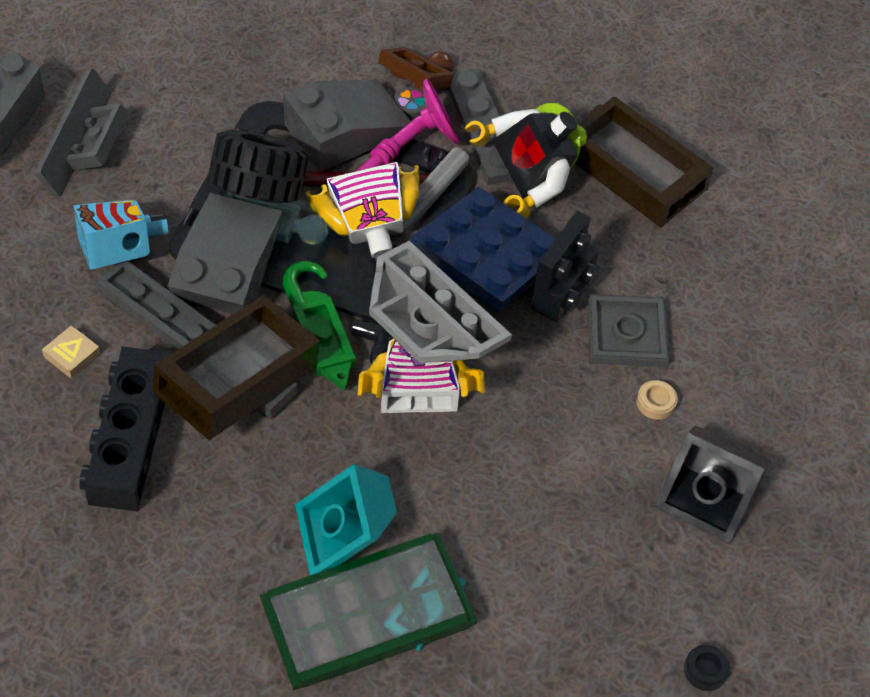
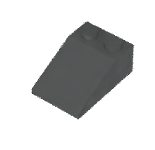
[283,79,411,172]
[168,193,284,314]

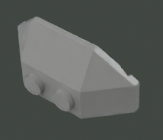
[369,241,512,363]

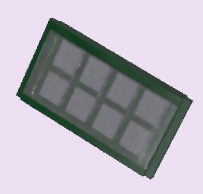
[259,533,477,691]

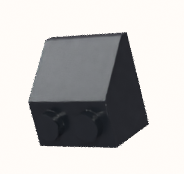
[654,426,771,543]

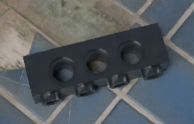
[79,346,170,512]

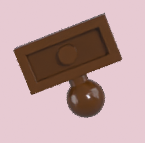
[378,47,454,91]

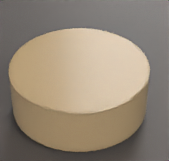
[636,380,678,419]

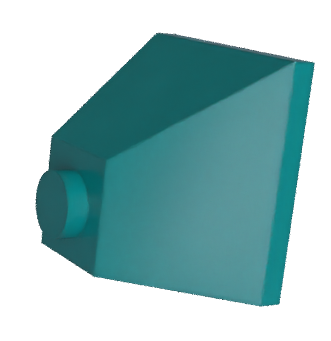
[295,464,397,575]

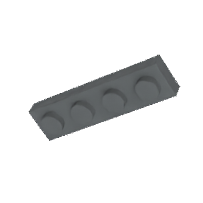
[447,68,513,185]

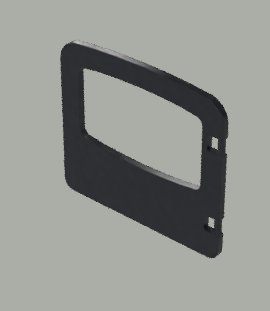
[169,101,474,323]

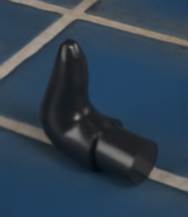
[352,320,393,364]

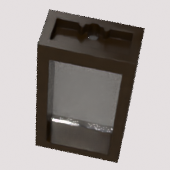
[575,96,713,228]
[153,295,320,441]

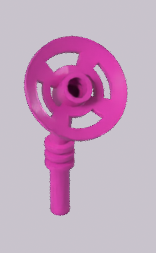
[355,78,461,172]

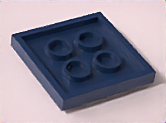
[410,187,555,312]

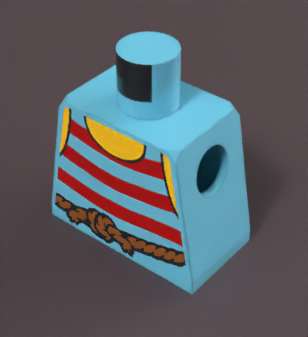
[73,200,168,269]

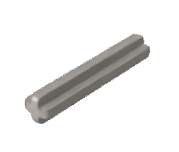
[399,147,469,235]

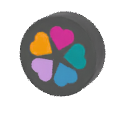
[394,87,427,121]

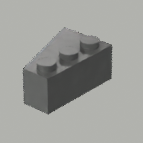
[0,51,45,157]

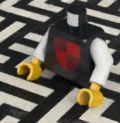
[465,109,577,219]

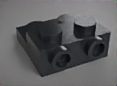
[531,211,600,323]

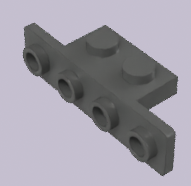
[35,68,128,196]

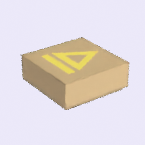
[42,325,101,379]

